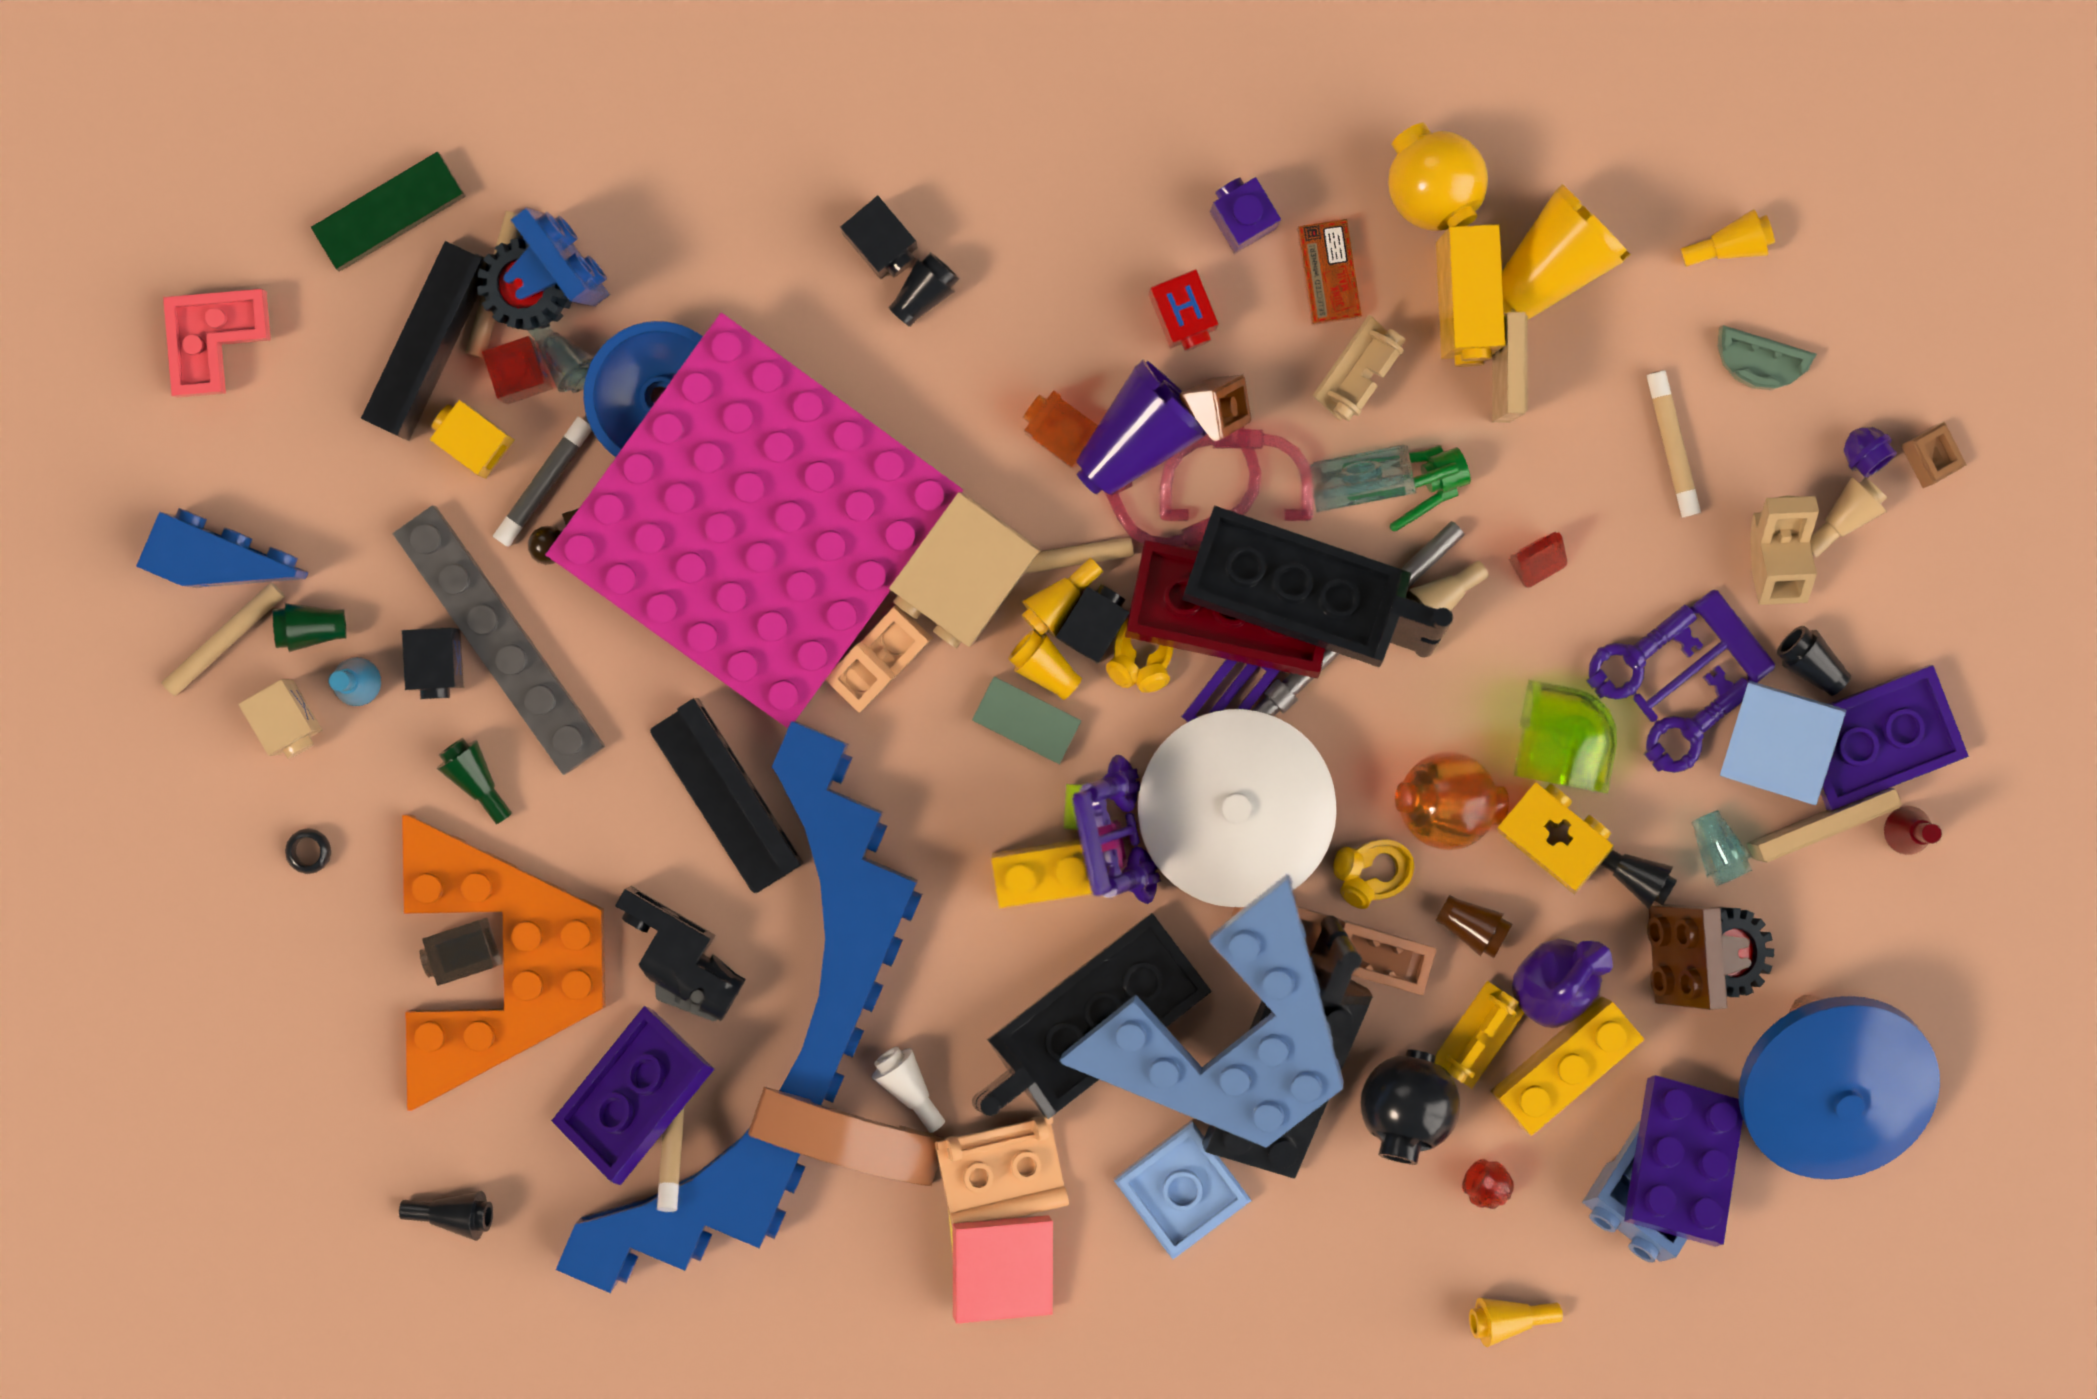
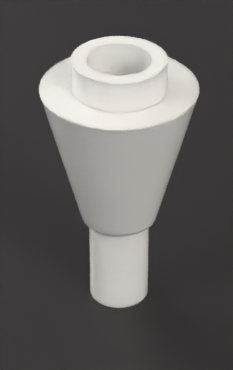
[872,1047,945,1133]

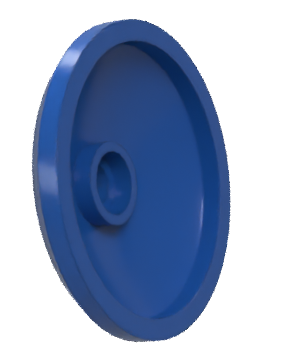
[584,321,703,457]

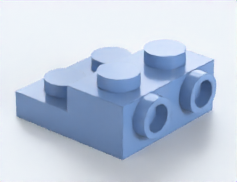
[1582,1121,1687,1262]

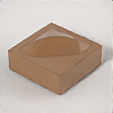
[1901,422,1967,488]

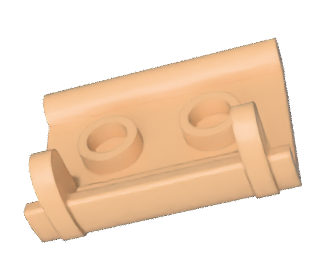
[935,1115,1069,1229]

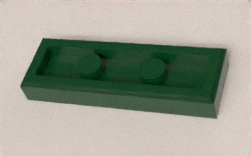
[311,151,466,272]

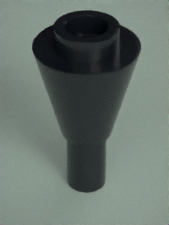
[1600,850,1677,909]
[399,1191,493,1241]

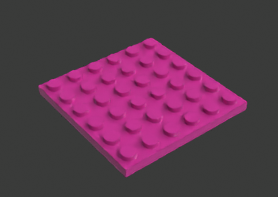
[546,312,963,728]

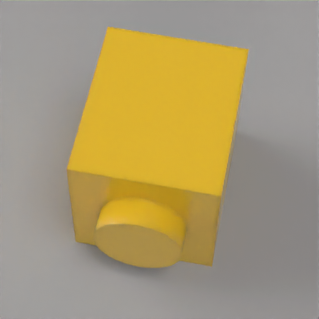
[429,400,515,479]

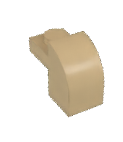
[1750,495,1819,605]

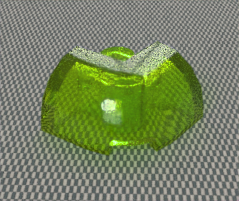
[1514,680,1617,794]

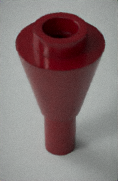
[1884,806,1942,855]

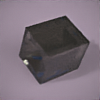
[419,917,502,986]

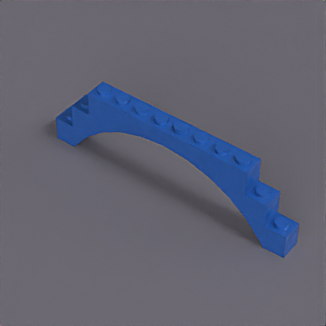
[556,721,923,1293]

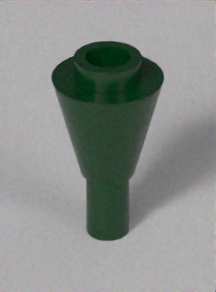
[436,738,512,825]

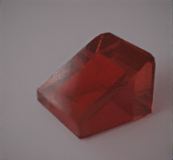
[1509,531,1567,588]

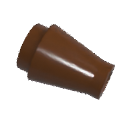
[1435,895,1513,958]

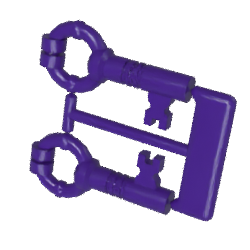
[1586,590,1775,773]
[1072,755,1161,904]

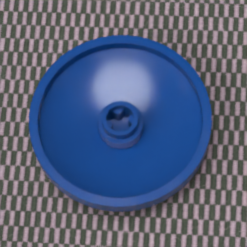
[1738,996,1940,1180]

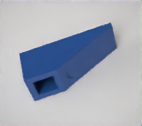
[136,508,309,588]

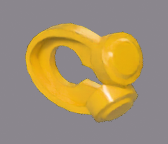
[1106,619,1174,693]
[1333,839,1415,909]

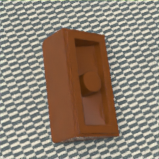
[1180,374,1251,441]

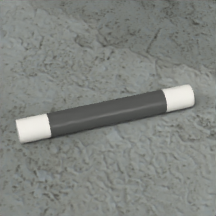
[493,416,592,547]

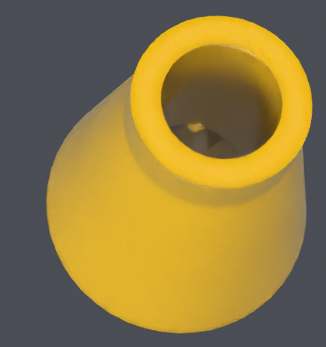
[1008,630,1082,700]

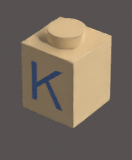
[238,679,323,759]

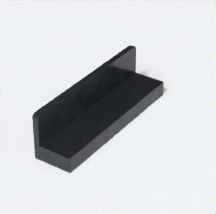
[361,241,488,441]
[650,698,804,893]

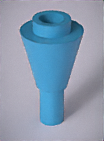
[329,657,381,706]

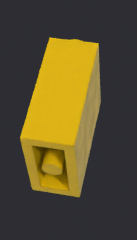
[1436,225,1505,367]
[991,839,1092,908]

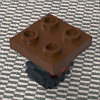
[1647,904,1774,1010]

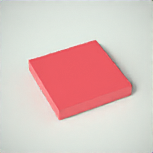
[953,1215,1053,1324]

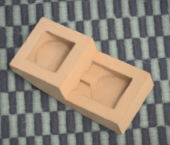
[825,605,933,713]

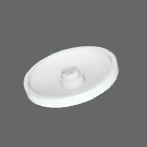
[1138,709,1336,907]

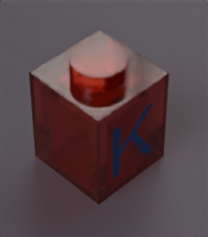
[481,336,553,405]

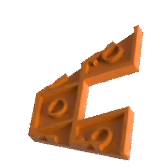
[402,814,606,1111]

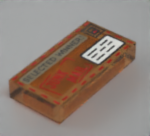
[1297,219,1362,325]

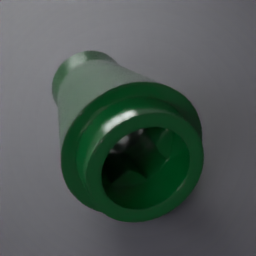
[273,603,347,652]

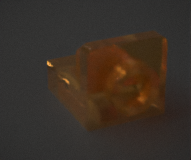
[1022,390,1098,469]

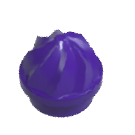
[1844,427,1897,478]

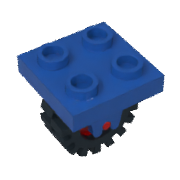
[477,208,610,331]

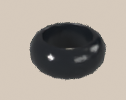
[285,828,331,874]

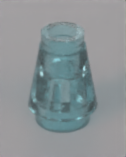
[1691,810,1753,887]

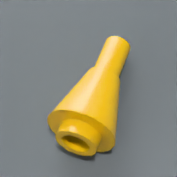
[1680,209,1775,267]
[1021,558,1103,637]
[1469,1298,1563,1347]

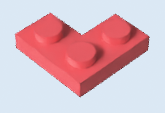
[163,289,271,398]

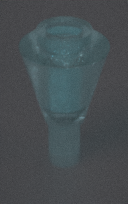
[527,327,594,393]

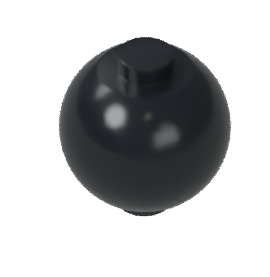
[1360,1049,1460,1165]

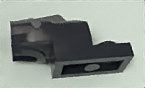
[615,886,746,1021]

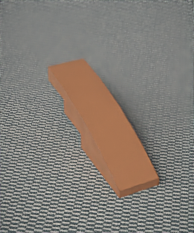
[1231,906,1437,996]

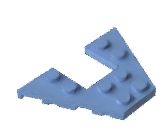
[1060,874,1344,1148]

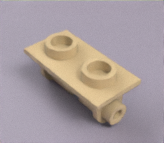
[1312,315,1405,421]

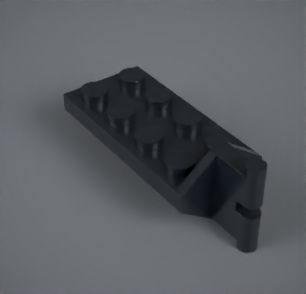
[1182,505,1453,668]
[972,913,1212,1119]
[1202,916,1373,1179]

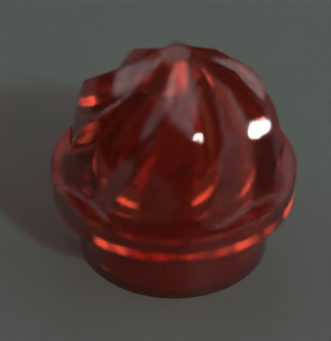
[1462,1159,1514,1209]

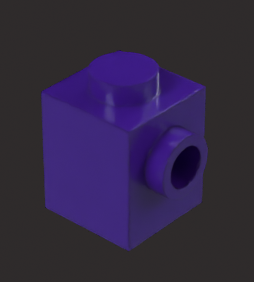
[1210,177,1282,254]

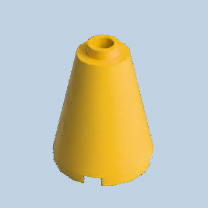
[1502,184,1631,320]

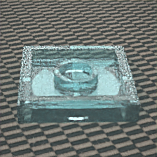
[1311,444,1416,512]

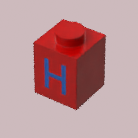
[1148,269,1219,351]

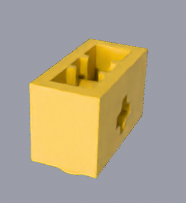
[1497,782,1614,895]

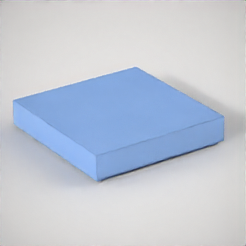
[1720,681,1847,805]
[1113,1120,1251,1259]

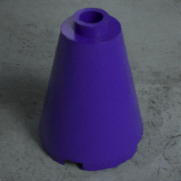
[1076,359,1207,495]

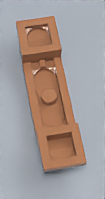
[748,1086,944,1186]

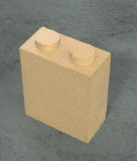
[889,492,1041,648]

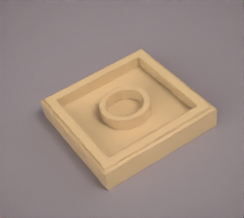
[1492,312,1528,423]

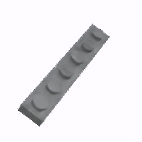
[392,505,606,775]

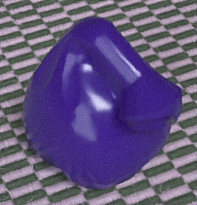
[1512,938,1613,1028]

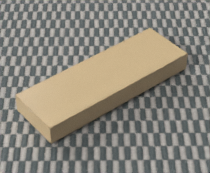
[1747,788,1902,863]

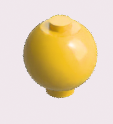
[1388,122,1488,231]

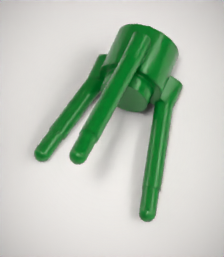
[1342,445,1471,532]

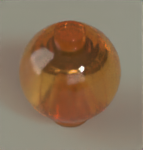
[1395,752,1509,850]

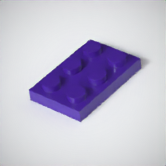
[1821,665,1969,810]
[551,1006,714,1185]
[1624,1075,1743,1247]

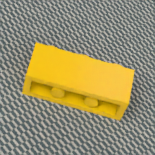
[1491,996,1645,1136]

